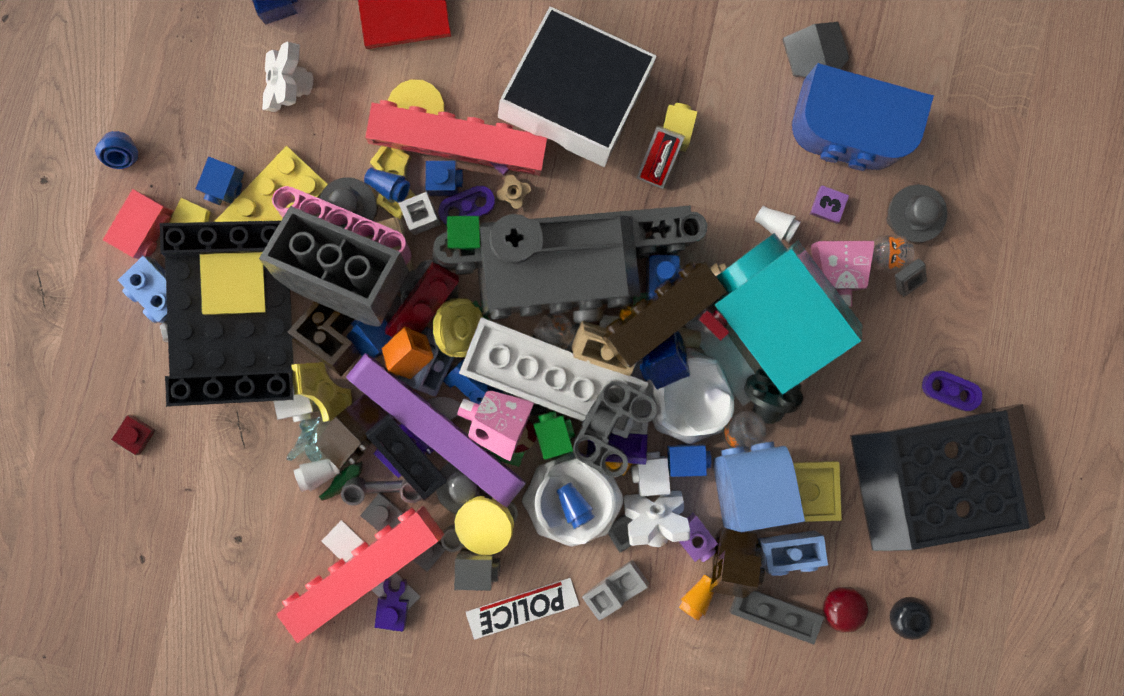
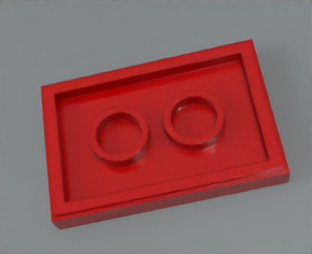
[358,0,451,49]

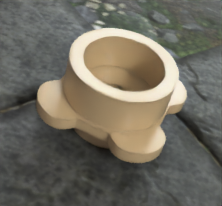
[497,175,531,209]

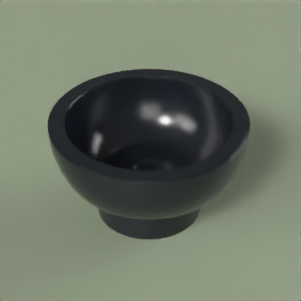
[890,597,933,640]

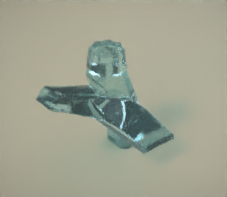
[286,417,322,462]

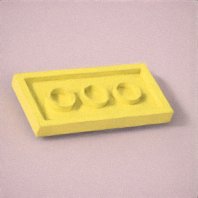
[214,146,328,222]

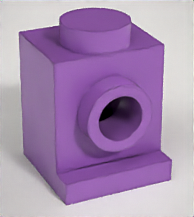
[679,513,718,562]

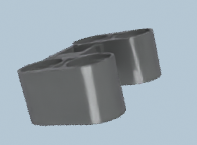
[573,379,657,477]

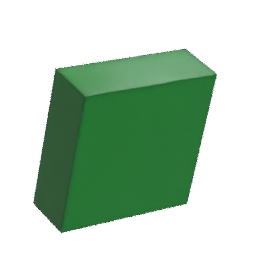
[447,216,480,249]

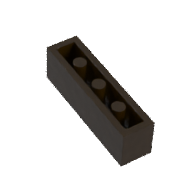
[602,261,726,368]

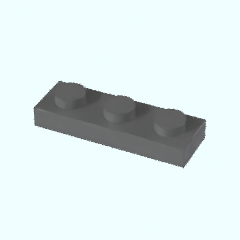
[360,493,445,572]
[730,590,824,645]

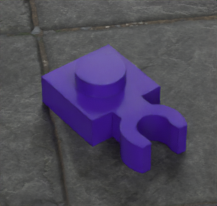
[374,577,409,632]

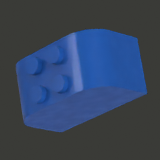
[792,63,934,171]

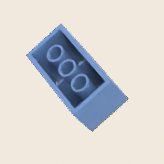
[713,441,805,532]

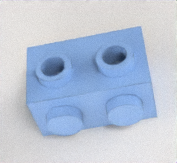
[118,256,167,323]
[758,530,828,576]

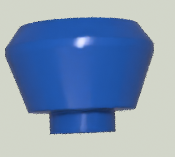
[95,131,138,169]

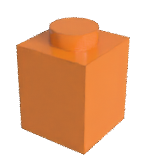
[382,327,434,379]

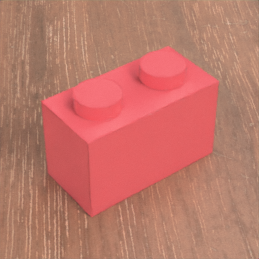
[103,189,174,259]

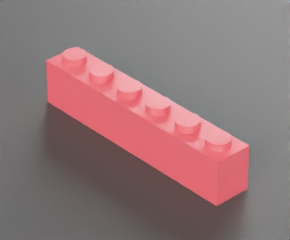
[365,100,547,176]
[276,506,444,643]

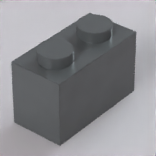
[454,549,501,591]

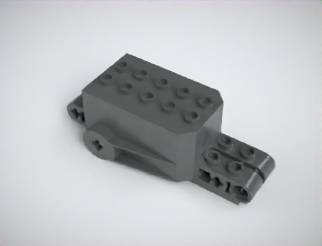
[432,205,708,320]

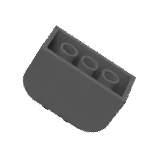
[259,206,409,326]

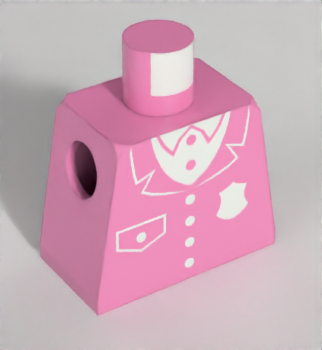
[811,241,874,307]
[457,391,534,461]

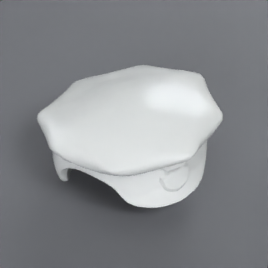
[643,348,735,444]
[522,453,623,547]

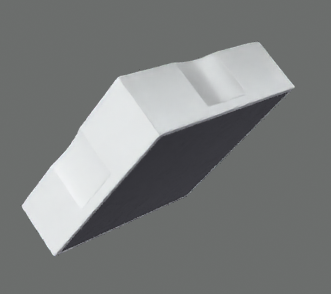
[498,6,657,167]

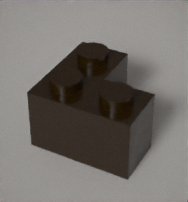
[288,301,360,377]
[315,393,393,469]
[709,528,765,598]

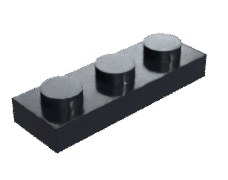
[365,414,447,500]

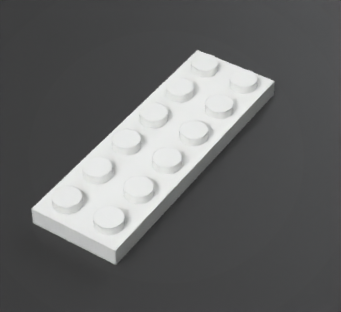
[459,317,649,438]

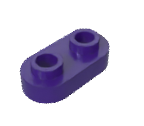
[438,186,495,225]
[922,371,982,411]

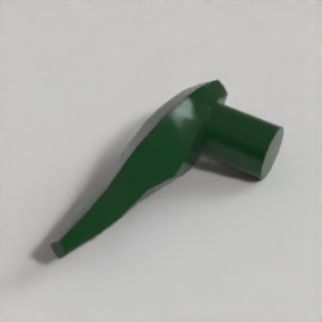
[319,461,362,501]

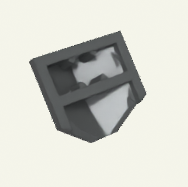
[782,22,849,77]

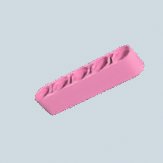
[272,186,411,265]

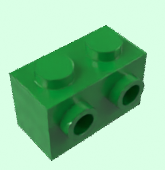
[534,411,575,460]

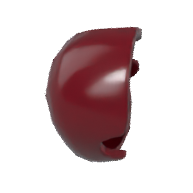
[822,587,869,633]

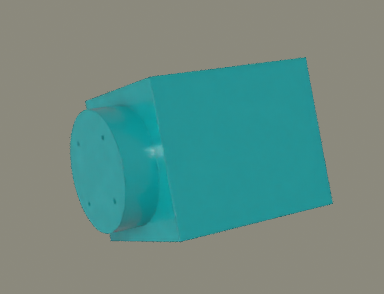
[715,233,863,395]

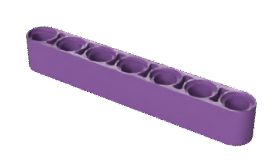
[346,353,526,507]

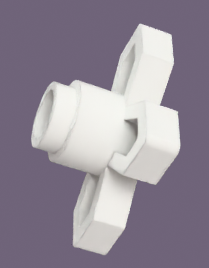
[262,41,313,112]
[623,490,690,547]

